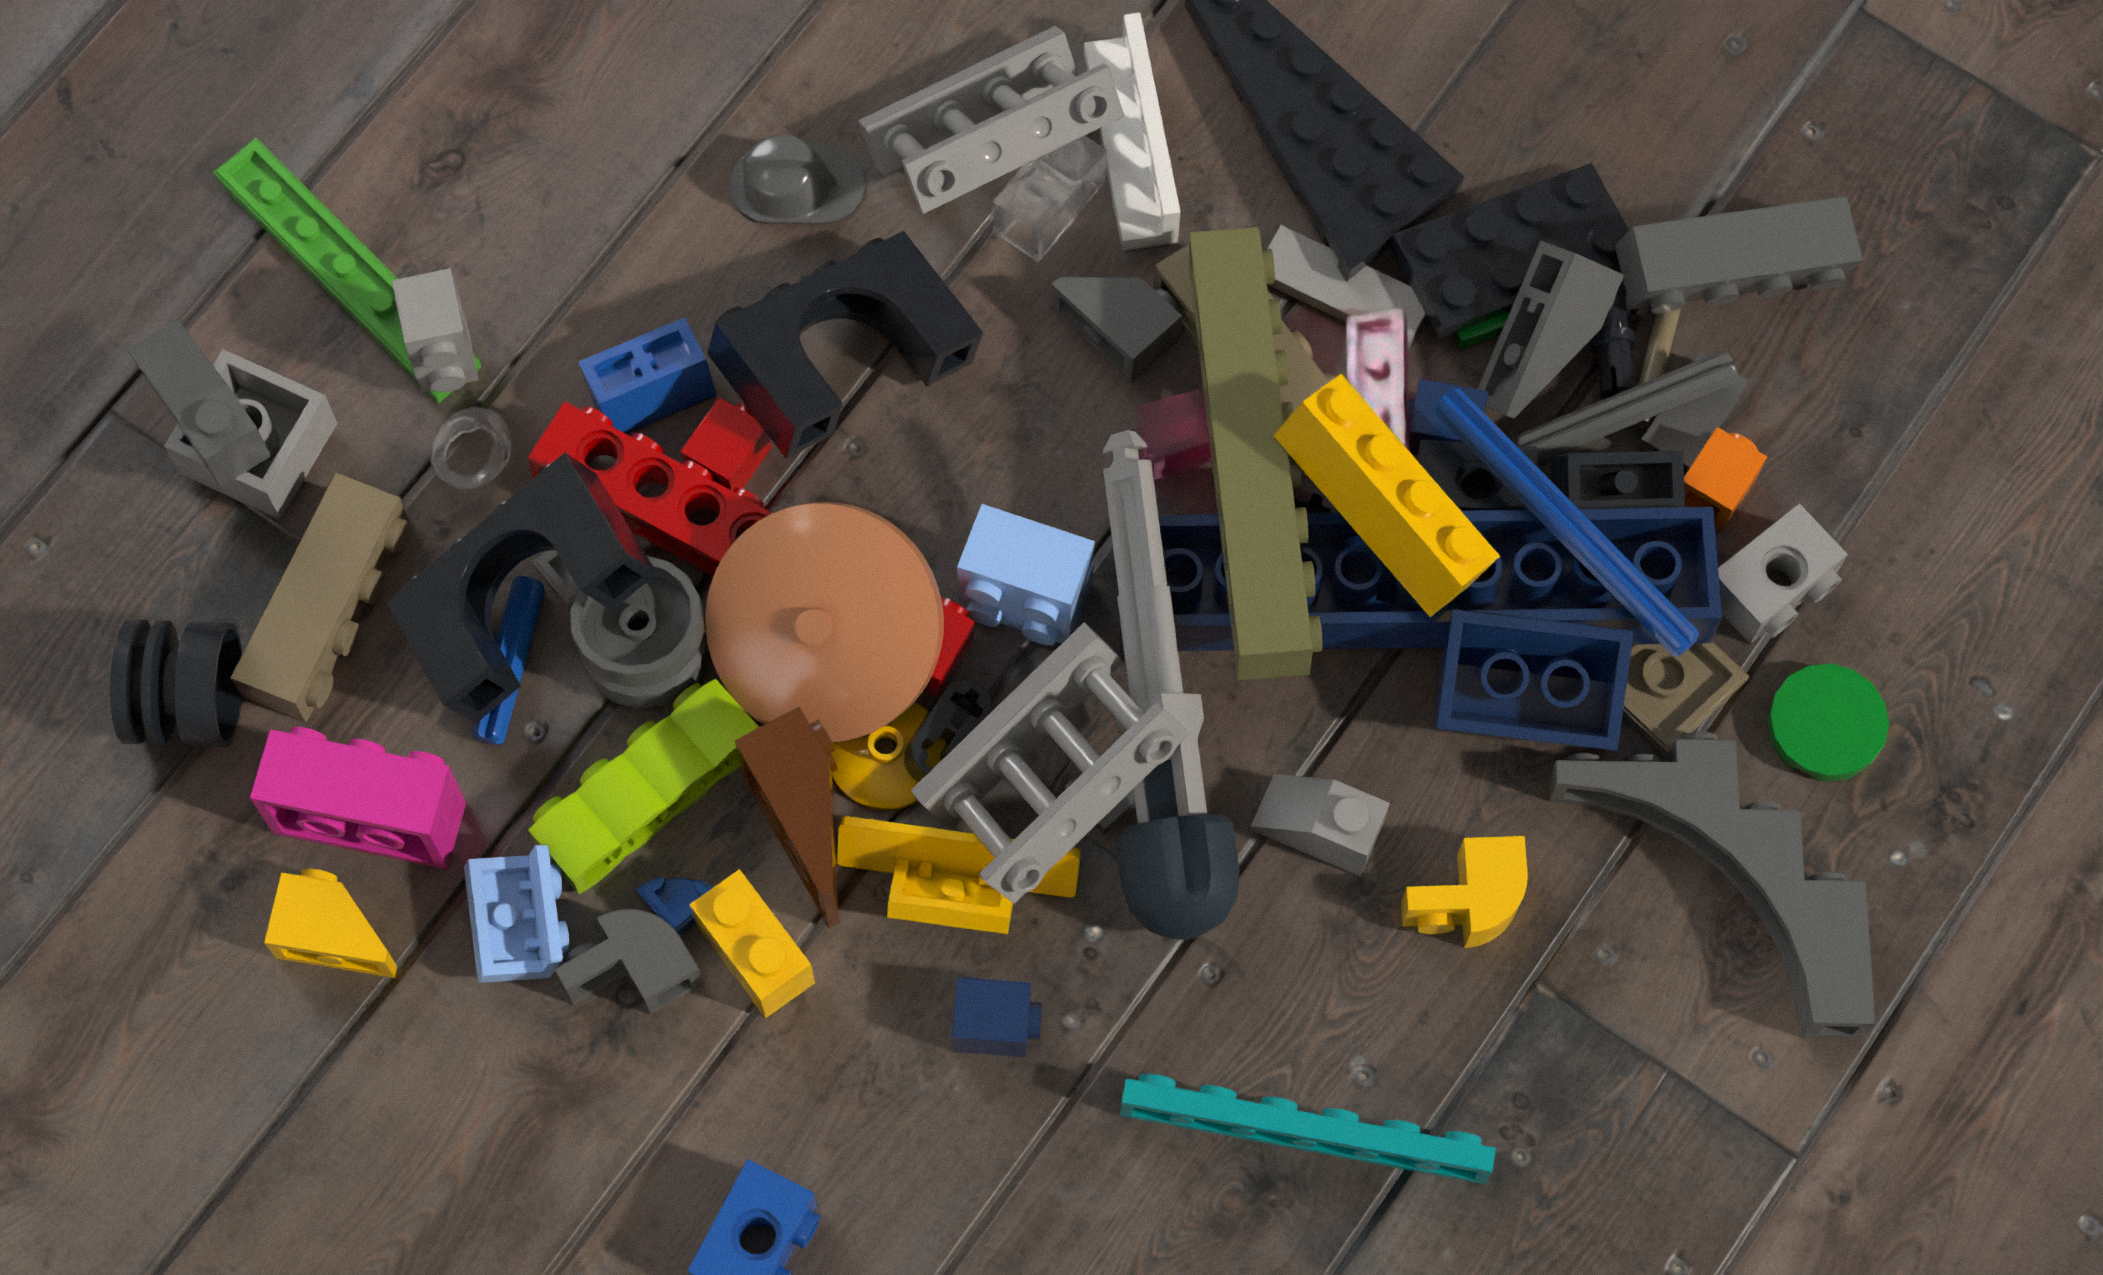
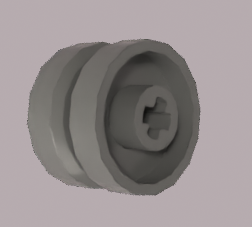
[570,556,710,709]

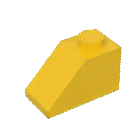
[264,868,397,978]

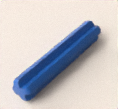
[471,575,545,745]

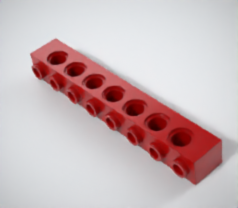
[528,401,975,698]

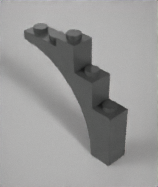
[1548,732,1875,1039]

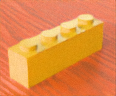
[1273,374,1500,617]

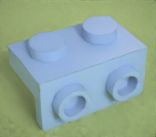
[464,845,569,983]

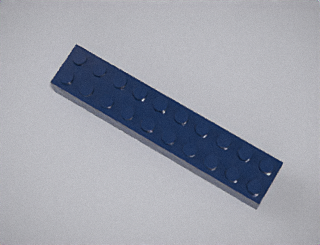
[1119,507,1722,652]

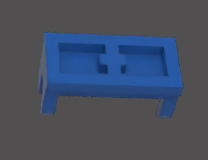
[578,317,717,434]

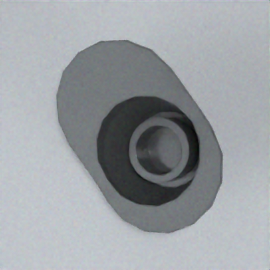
[730,134,866,224]

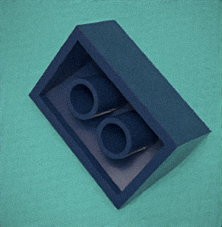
[1432,608,1634,751]

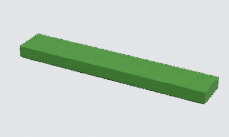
[213,138,482,404]

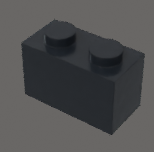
[1551,451,1685,509]

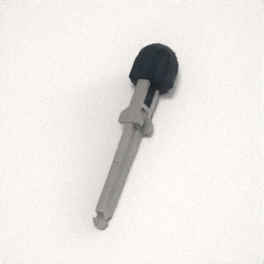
[1103,430,1239,940]

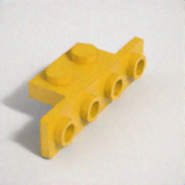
[837,816,1081,934]

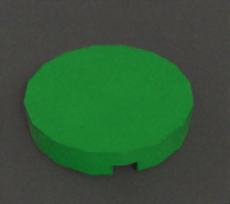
[1766,663,1889,782]

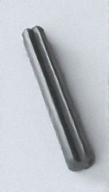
[1517,351,1738,463]

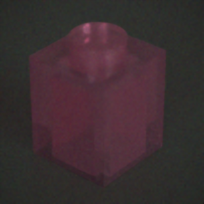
[1129,388,1212,480]

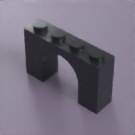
[707,231,983,459]
[387,452,657,723]

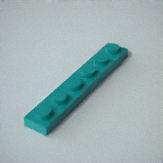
[1120,1074,1496,1185]

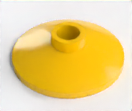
[831,702,946,811]

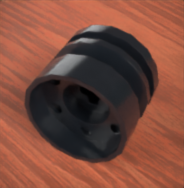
[110,619,242,748]

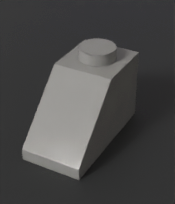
[1250,774,1390,877]

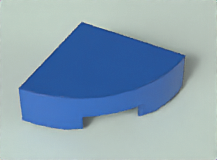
[636,877,713,936]

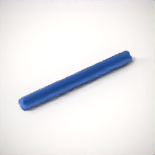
[1435,388,1699,657]

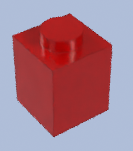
[680,397,771,491]

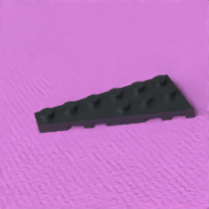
[1184,0,1465,282]

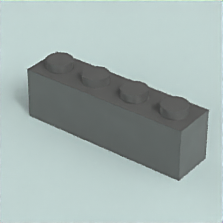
[1615,196,1863,314]

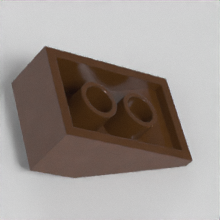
[735,706,839,929]

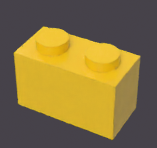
[689,869,815,1019]

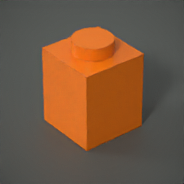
[1684,427,1767,532]

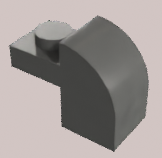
[555,909,704,1015]

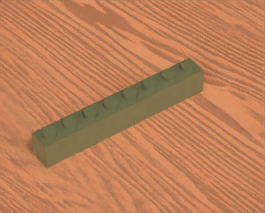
[1188,227,1322,681]

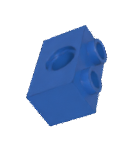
[687,1159,821,1275]

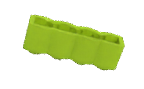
[528,679,759,895]

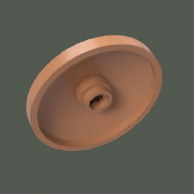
[705,502,944,742]

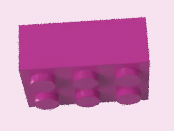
[250,727,466,870]

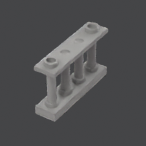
[858,26,1125,214]
[911,623,1190,904]

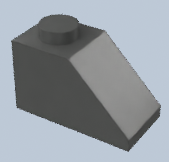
[1051,277,1182,383]

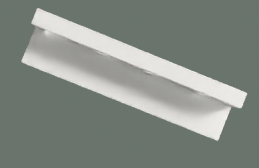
[1084,13,1181,251]

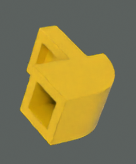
[1400,836,1528,948]

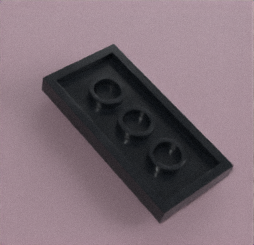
[1389,163,1629,339]

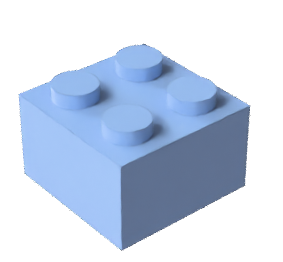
[957,504,1095,645]

